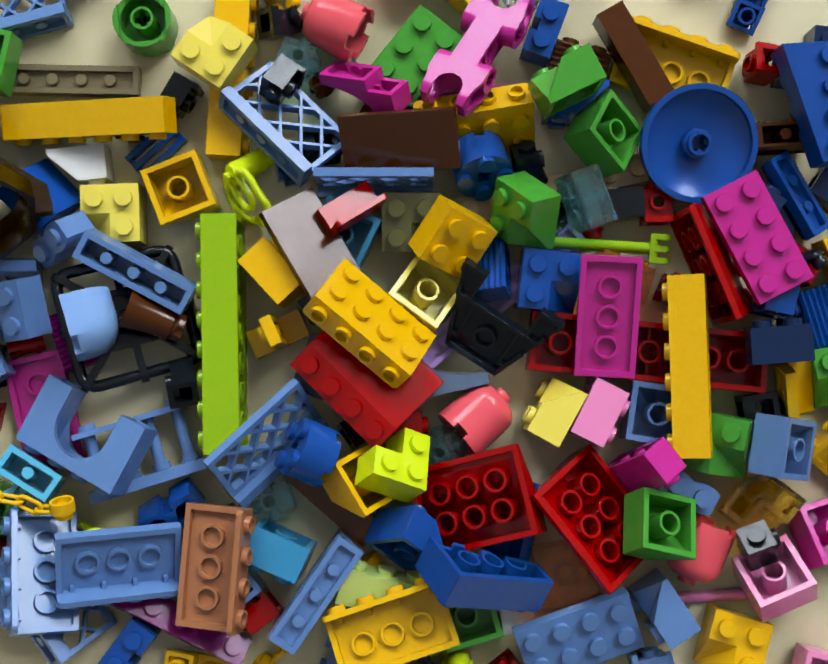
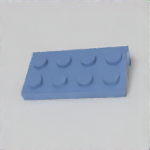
[1,508,80,637]
[54,522,182,610]
[512,586,645,664]

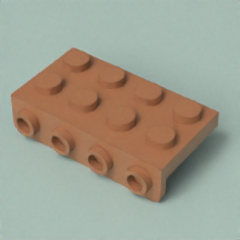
[175,502,256,636]

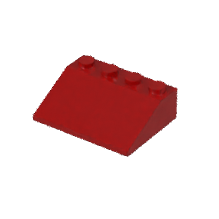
[670,203,753,325]
[290,330,444,447]
[412,443,547,550]
[531,444,644,595]

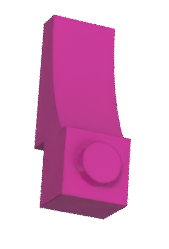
[318,60,412,112]

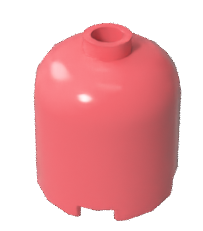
[301,0,375,62]
[438,384,513,455]
[666,513,736,586]

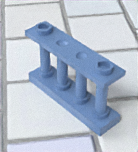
[71,400,208,505]

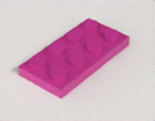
[700,170,814,305]
[573,254,644,379]
[6,349,88,470]

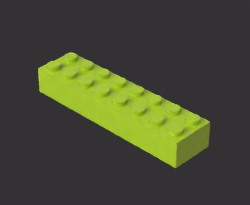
[195,213,248,455]

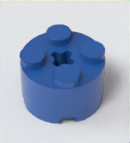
[451,131,513,202]
[274,417,341,488]

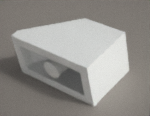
[45,143,115,185]

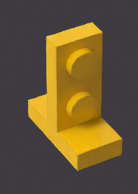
[245,309,310,359]

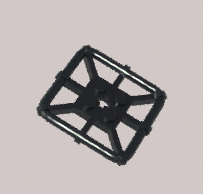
[50,245,202,393]

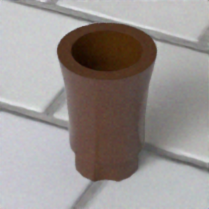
[118,290,188,342]

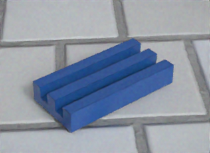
[125,130,188,175]

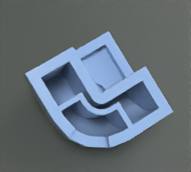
[58,286,119,362]

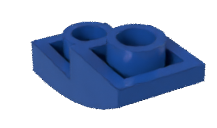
[726,0,768,36]

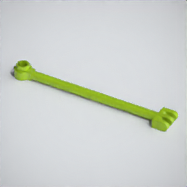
[495,233,672,265]

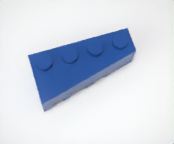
[770,41,828,168]
[415,536,554,612]

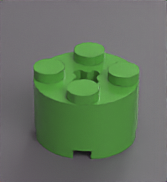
[112,0,178,57]

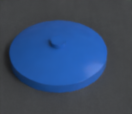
[639,83,759,203]

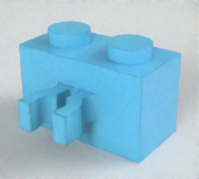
[0,444,68,511]

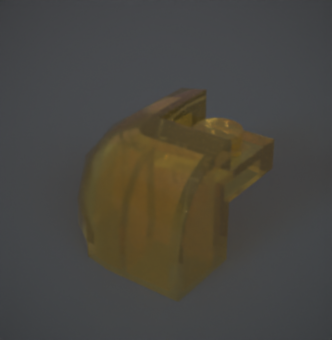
[717,474,806,530]

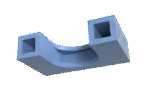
[15,374,158,498]

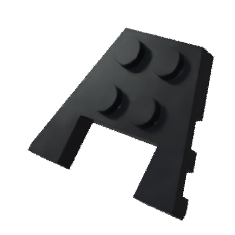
[445,257,566,376]

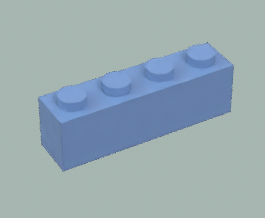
[72,228,196,315]

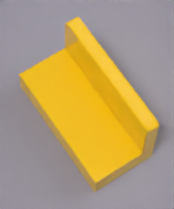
[774,361,814,419]

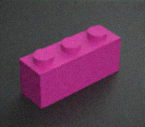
[608,436,687,493]

